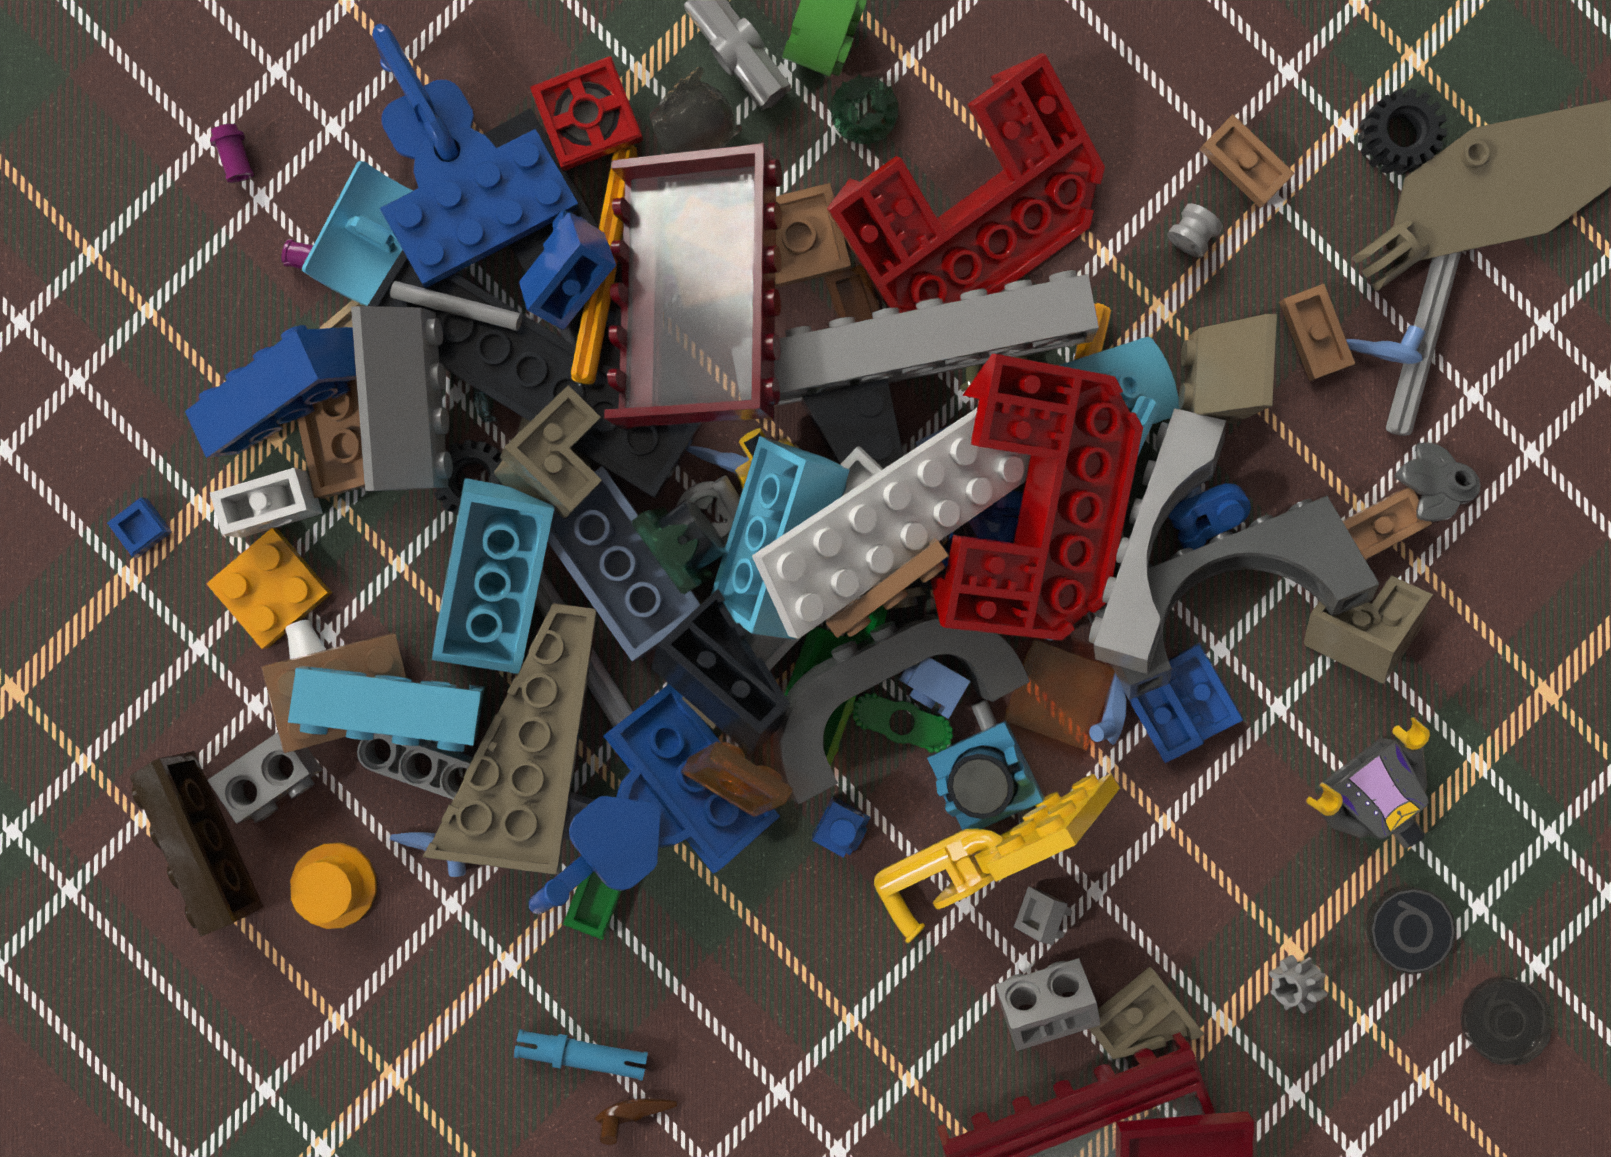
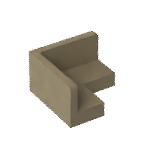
[500,385,602,519]
[1304,576,1433,684]

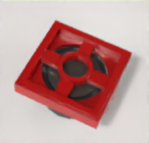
[530,56,644,171]

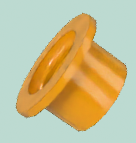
[290,843,377,929]

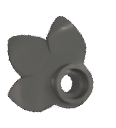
[1394,443,1481,521]

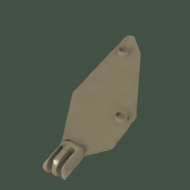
[1352,100,1611,291]

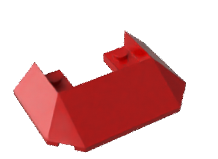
[827,53,1105,313]
[930,353,1143,641]

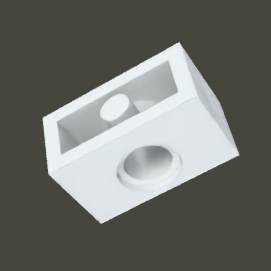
[210,468,323,538]

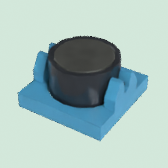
[927,720,1045,830]

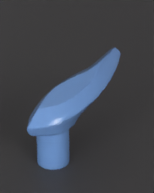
[1346,325,1426,364]
[687,446,749,473]
[1089,671,1126,745]
[390,832,466,877]

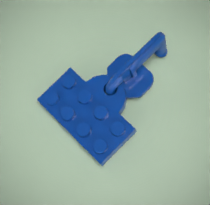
[372,23,579,288]
[529,684,780,914]

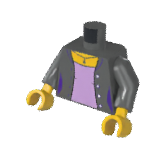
[1306,717,1430,848]

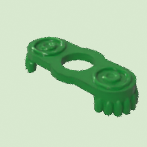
[852,693,953,753]

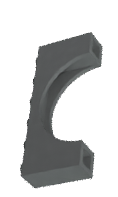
[1087,496,1379,700]

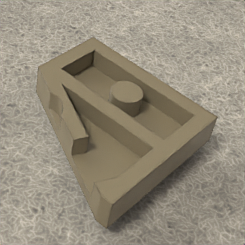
[1089,967,1204,1060]

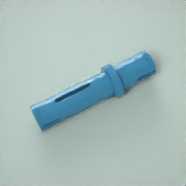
[514,1029,648,1081]

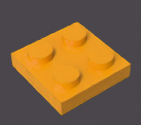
[206,528,332,649]

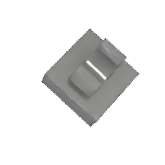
[1014,886,1073,945]

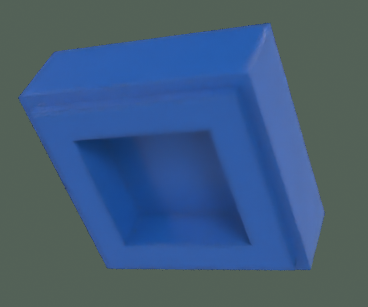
[107,497,172,558]

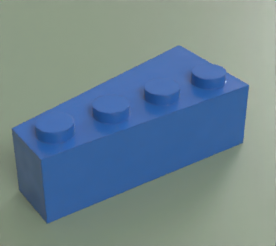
[185,325,357,458]

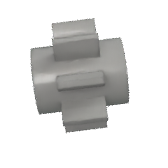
[1269,955,1327,1014]

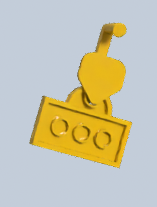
[874,773,1120,943]

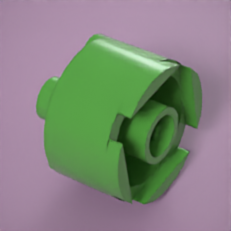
[782,0,867,77]

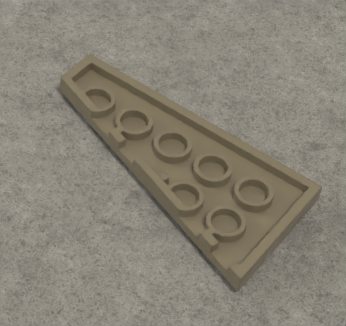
[423,603,598,875]

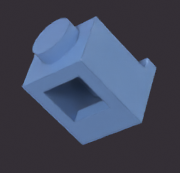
[898,657,970,719]

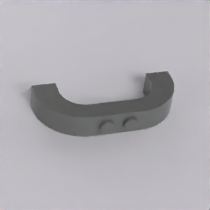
[773,614,1030,804]

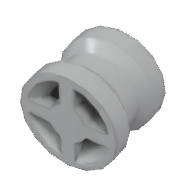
[1167,203,1223,258]

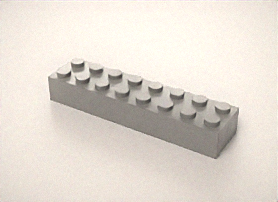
[732,270,1099,407]

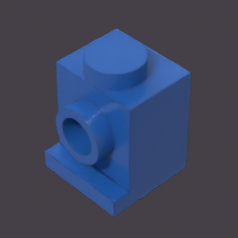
[812,796,871,858]

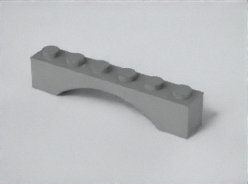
[1089,408,1226,674]

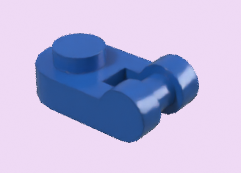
[1168,483,1251,550]

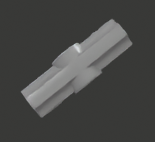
[684,0,791,111]

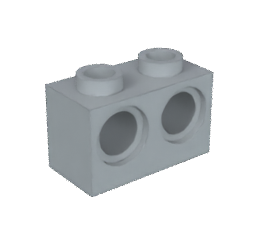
[208,732,323,824]
[996,958,1100,1051]

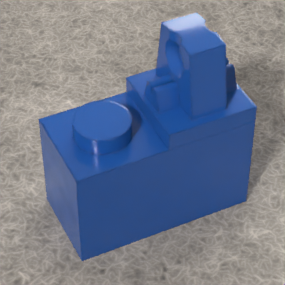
[519,209,616,330]

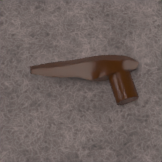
[595,1098,677,1145]

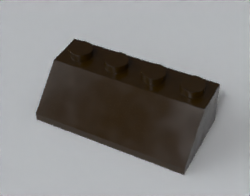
[129,751,264,937]

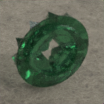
[830,74,898,144]

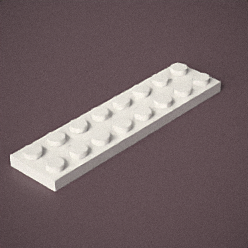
[752,408,1031,639]

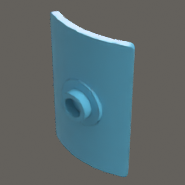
[302,161,413,306]
[1059,337,1180,424]

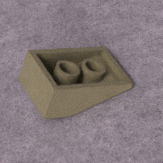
[1179,314,1277,424]

